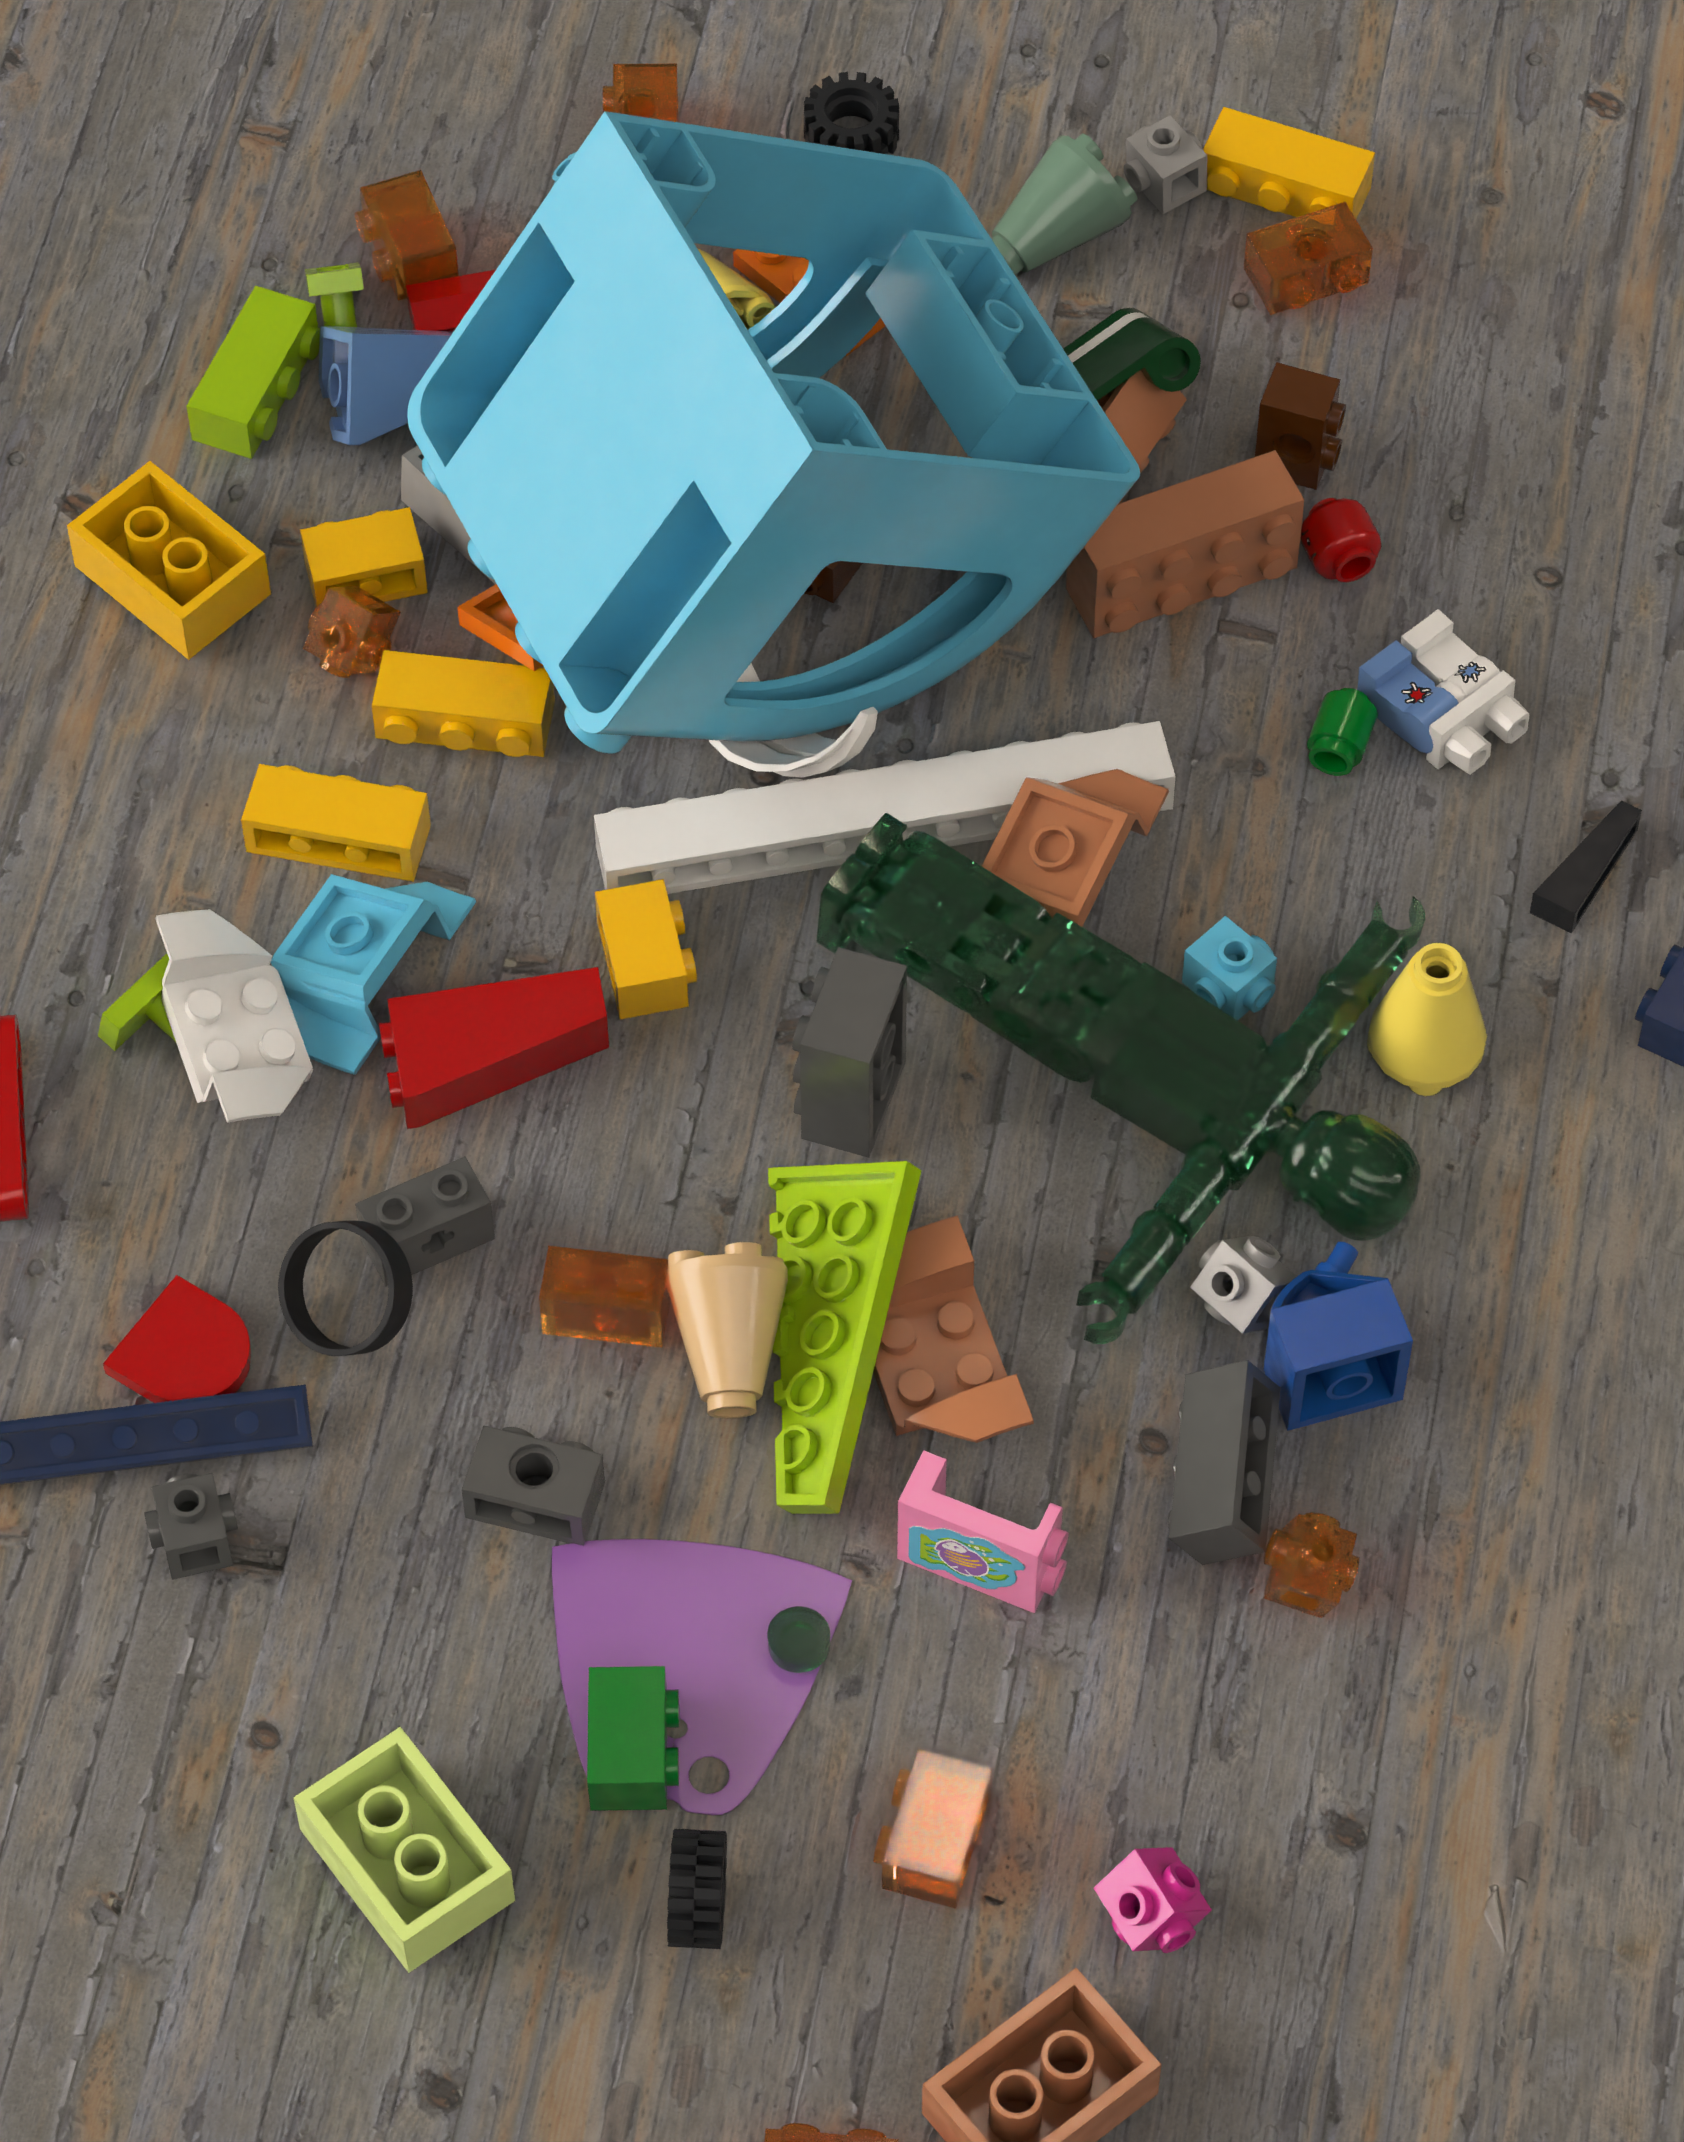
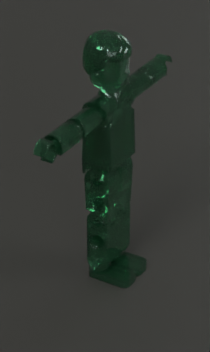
[817,813,1425,1344]

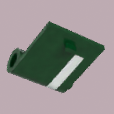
[1063,308,1201,400]

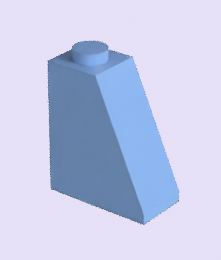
[319,326,453,445]

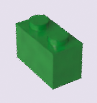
[587,1666,680,1811]

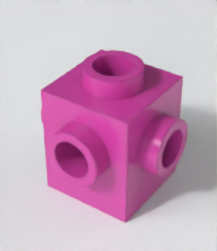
[1094,1847,1212,1953]

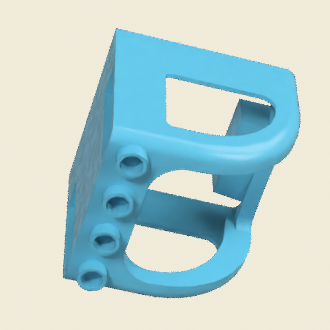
[407,111,1140,754]

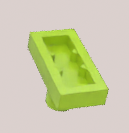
[305,262,364,327]
[98,954,176,1051]

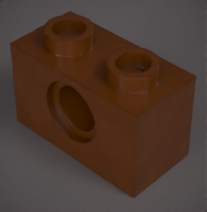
[1255,362,1346,490]

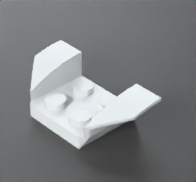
[155,909,313,1123]

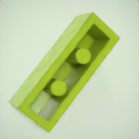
[186,285,320,459]

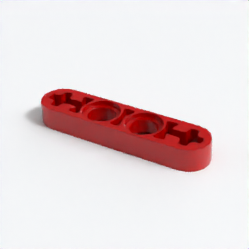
[0,1014,29,1222]

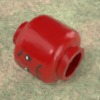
[1300,498,1382,583]

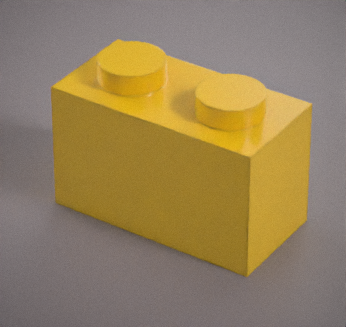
[300,507,428,616]
[595,879,697,1020]

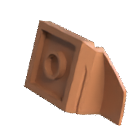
[976,769,1169,993]
[873,1215,1034,1443]

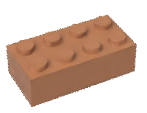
[1066,450,1304,639]

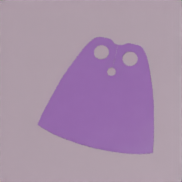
[552,1539,852,1815]

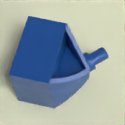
[1263,1242,1413,1431]

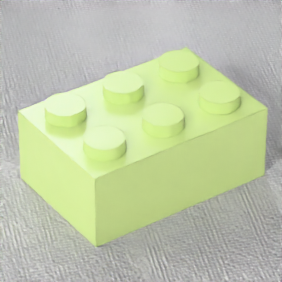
[293,1727,515,1973]

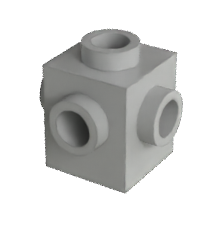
[1123,115,1207,214]
[1190,1236,1297,1334]

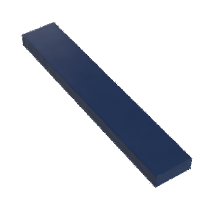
[0,1385,313,1485]

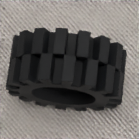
[804,72,899,154]
[667,1829,727,1949]

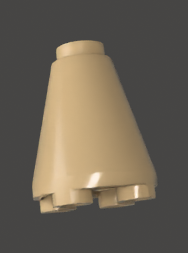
[665,1242,788,1418]

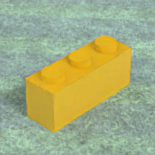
[1203,107,1375,233]
[372,650,555,757]
[241,764,431,882]

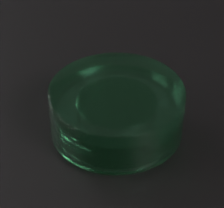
[767,1606,830,1673]

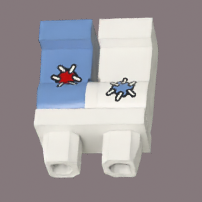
[1357,609,1529,775]

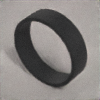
[278,1220,413,1356]

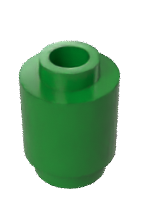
[1307,688,1378,776]

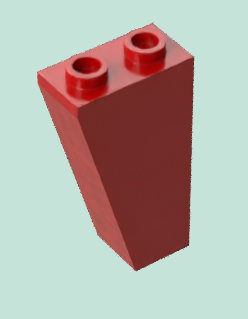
[379,967,609,1129]

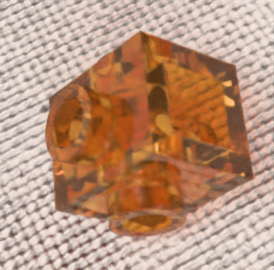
[303,586,401,678]
[1263,1512,1360,1618]

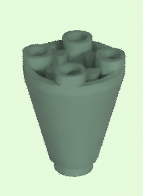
[992,133,1138,276]

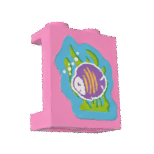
[897,1450,1069,1613]

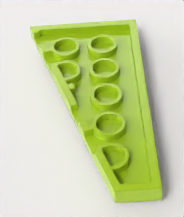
[768,1161,922,1514]

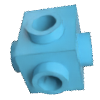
[1182,916,1277,1024]

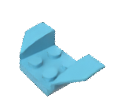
[271,874,476,1075]

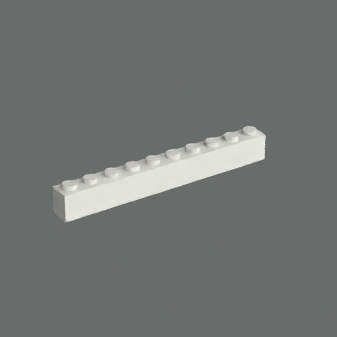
[594,721,1176,894]

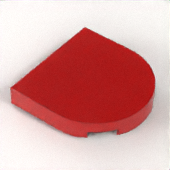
[103,1275,251,1403]

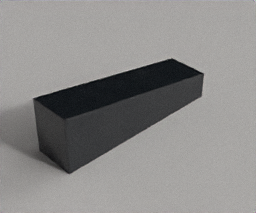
[1530,800,1642,933]

